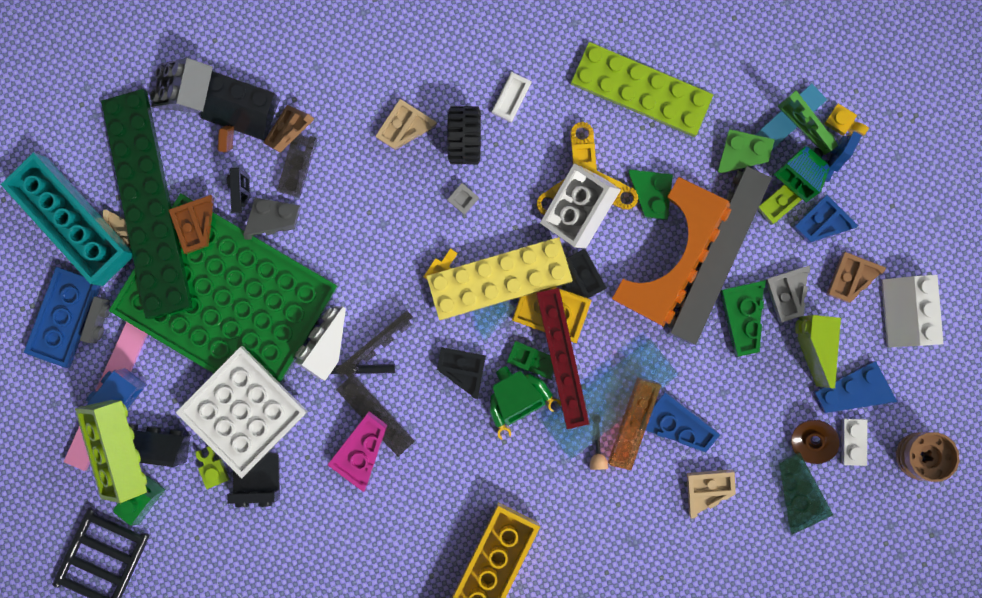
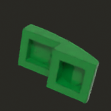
[507,341,554,380]

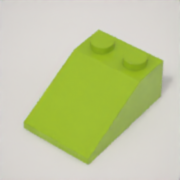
[795,315,841,389]

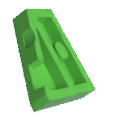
[718,129,775,173]

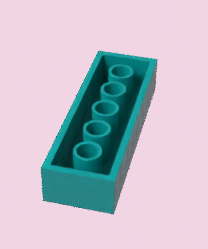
[0,152,133,286]

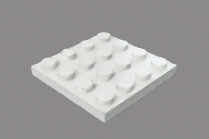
[176,346,308,478]

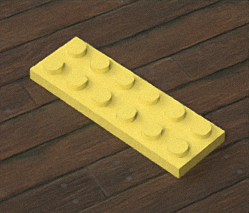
[426,237,573,321]

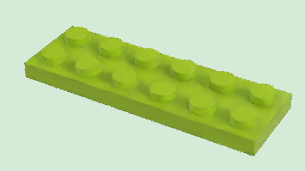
[571,42,714,137]

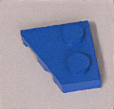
[825,131,862,183]
[793,195,859,243]

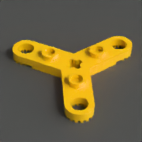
[536,122,638,215]

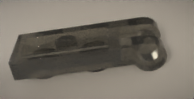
[277,133,318,198]

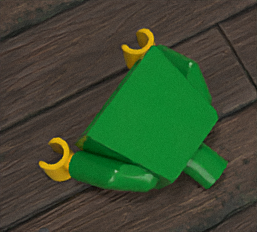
[489,366,561,440]

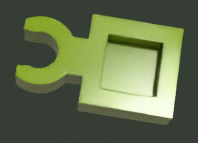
[196,446,230,490]

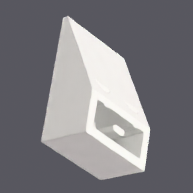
[295,306,346,381]

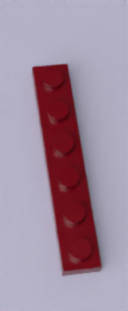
[536,288,590,429]

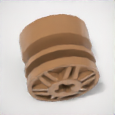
[896,432,960,482]

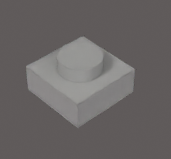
[447,183,479,216]

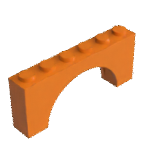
[612,177,731,327]

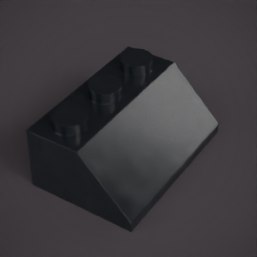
[200,71,280,141]
[128,423,191,467]

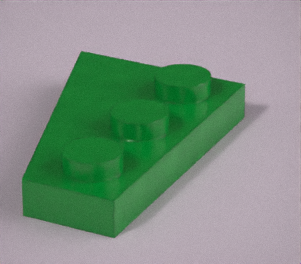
[720,280,766,357]

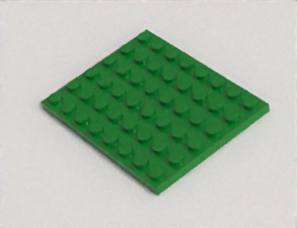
[109,193,339,384]

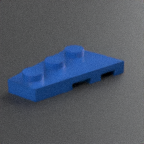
[813,361,897,413]
[636,391,720,452]

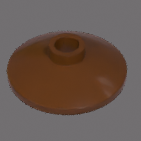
[791,420,839,464]

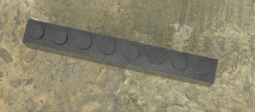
[666,166,772,345]

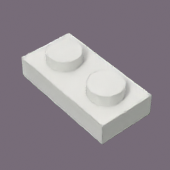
[841,418,868,466]

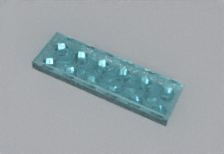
[542,339,679,460]

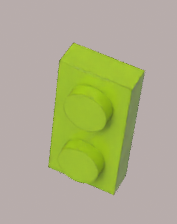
[758,184,802,225]

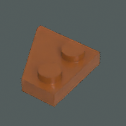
[169,195,214,254]

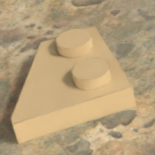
[687,469,736,519]

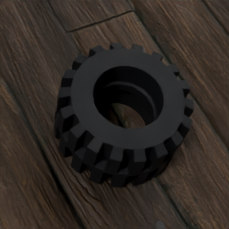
[447,106,481,165]

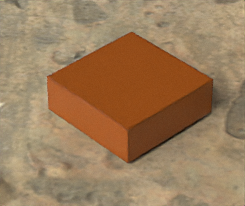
[218,125,234,152]

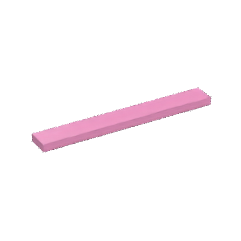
[63,322,148,471]

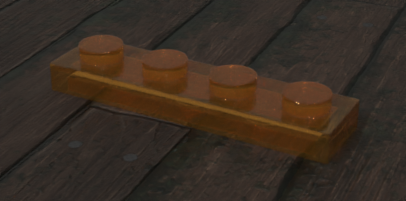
[608,377,661,470]

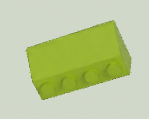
[75,400,147,503]

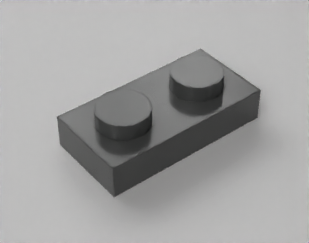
[80,296,111,343]

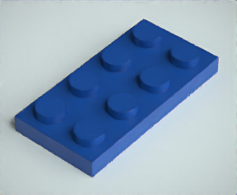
[24,267,101,368]

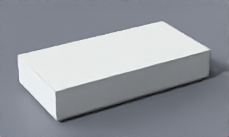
[492,72,532,123]

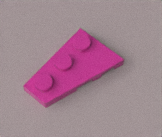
[328,412,387,492]

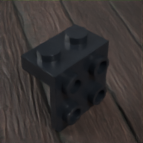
[227,453,280,508]

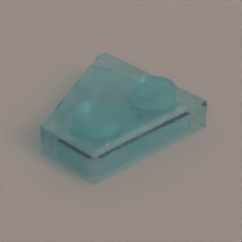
[473,301,516,341]

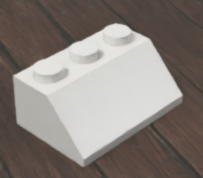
[540,163,621,248]
[881,275,944,347]

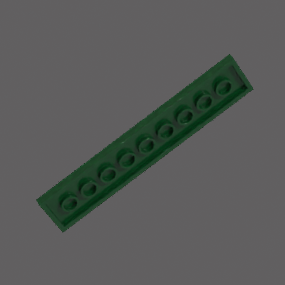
[101,89,193,319]

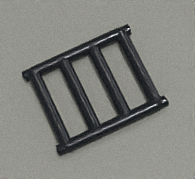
[52,507,150,598]

